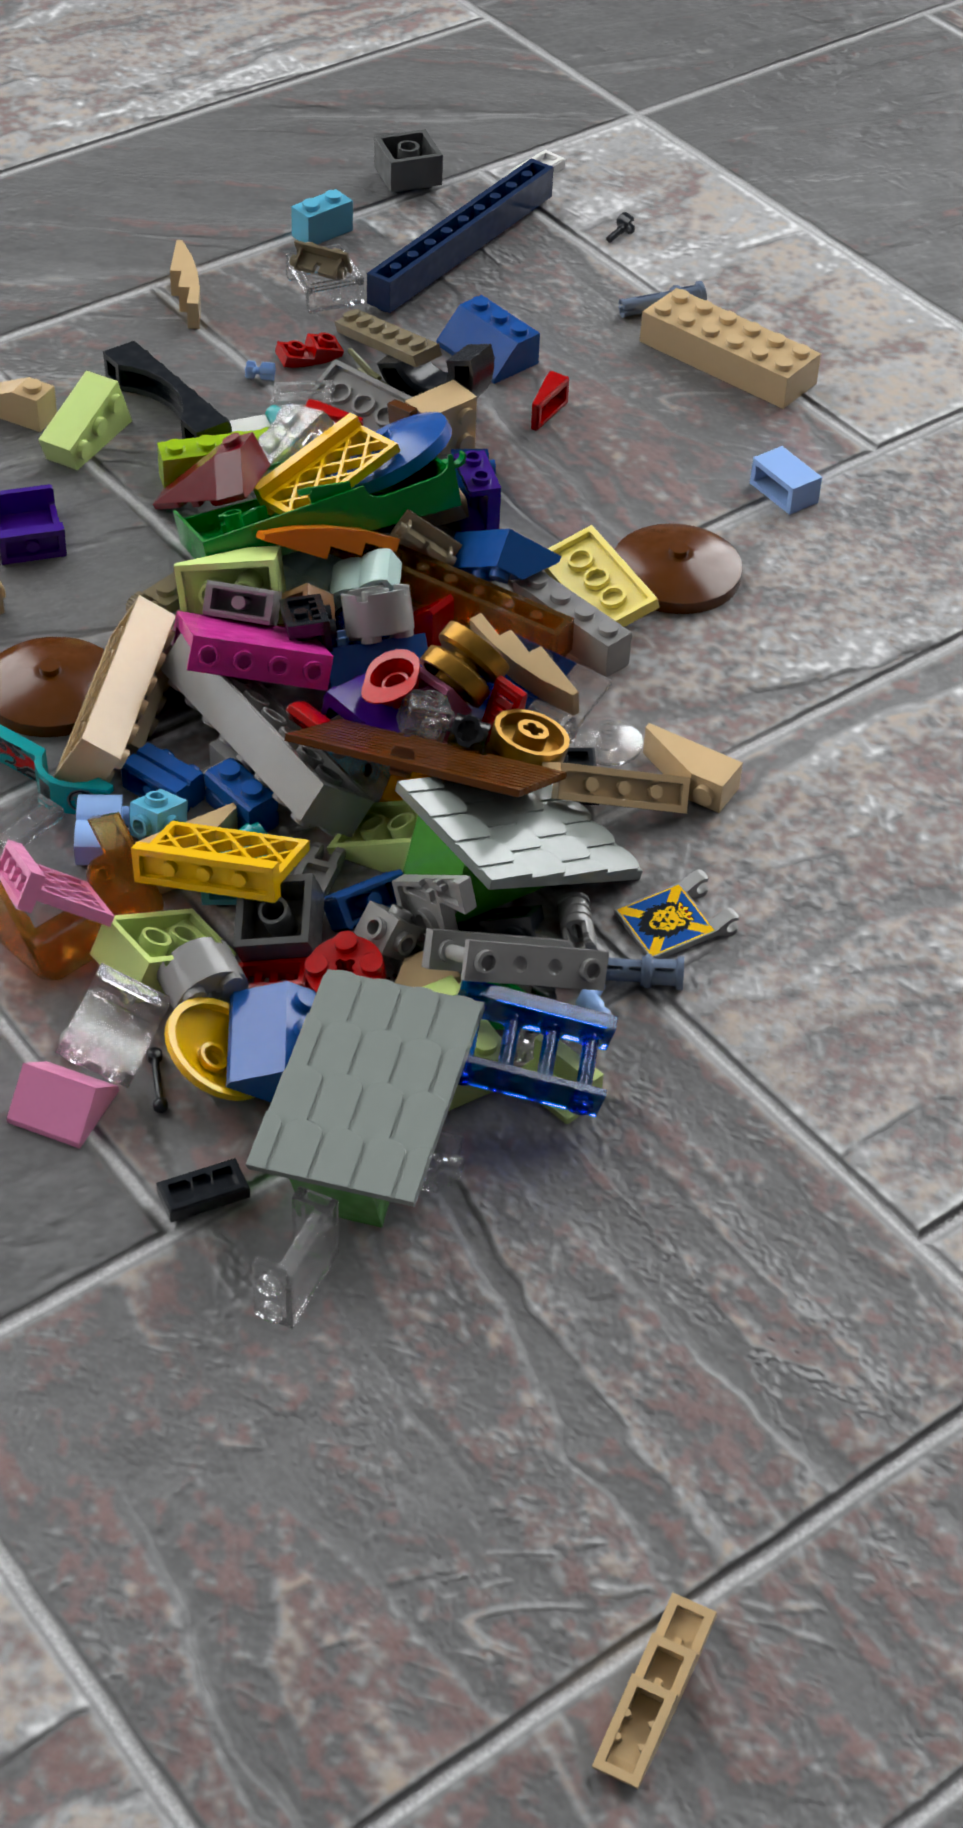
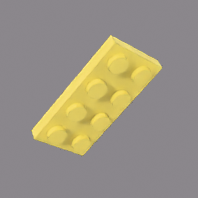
[544,525,660,627]

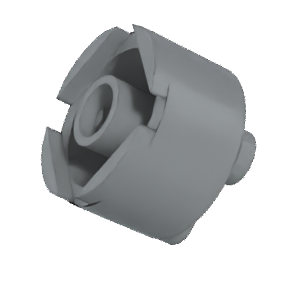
[341,584,415,644]
[157,937,249,1010]

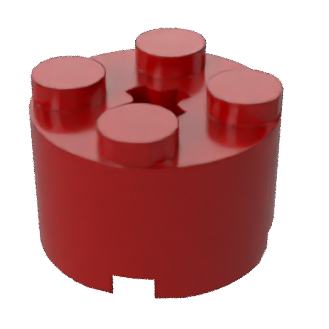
[304,931,388,993]

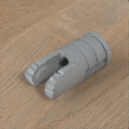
[556,892,598,950]

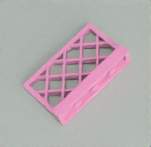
[0,839,115,927]

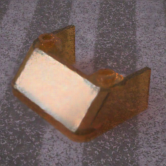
[0,812,164,980]

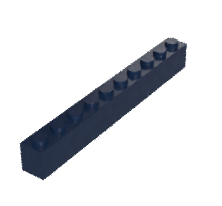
[367,158,554,313]

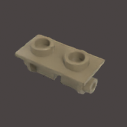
[290,240,353,281]
[389,509,462,572]

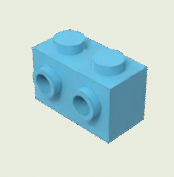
[291,189,353,244]

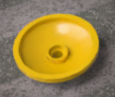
[164,997,254,1101]

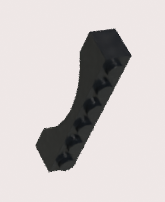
[103,341,232,439]

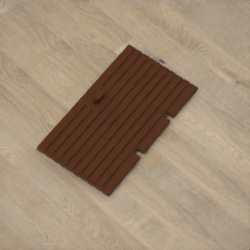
[284,719,567,798]

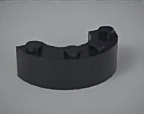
[377,344,495,398]

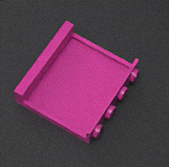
[171,611,334,691]

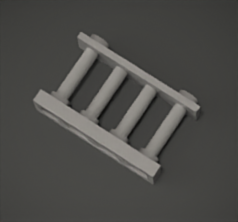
[422,928,609,991]

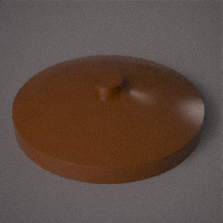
[615,523,742,614]
[0,637,104,737]

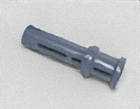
[618,281,707,318]
[605,954,684,990]

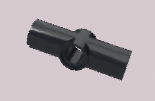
[447,713,492,754]

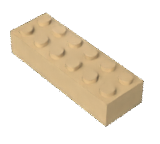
[640,288,821,409]
[53,595,176,783]

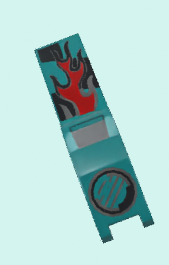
[0,724,114,814]

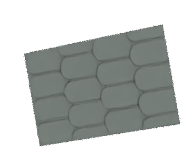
[395,777,643,924]
[246,969,485,1228]

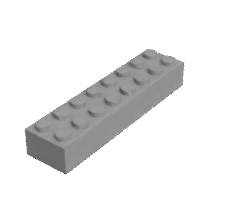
[160,634,375,837]

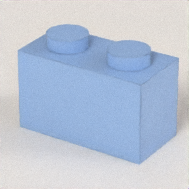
[750,446,822,515]

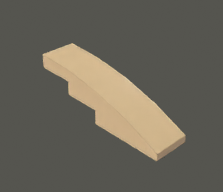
[170,240,201,329]
[470,613,579,716]
[592,1592,717,1789]

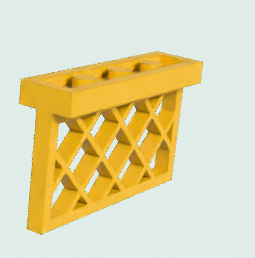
[253,413,401,516]
[131,821,310,903]

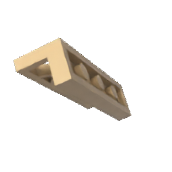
[542,762,690,814]

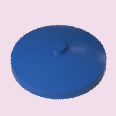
[333,412,452,494]

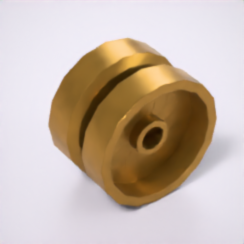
[420,621,510,709]
[483,709,570,766]

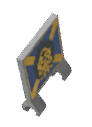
[614,869,739,959]

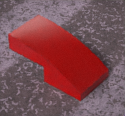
[285,701,332,729]

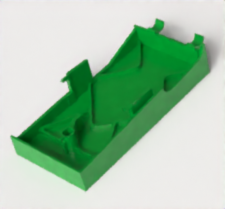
[173,451,466,559]

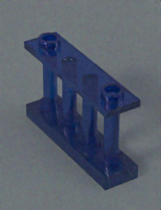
[456,980,618,1117]

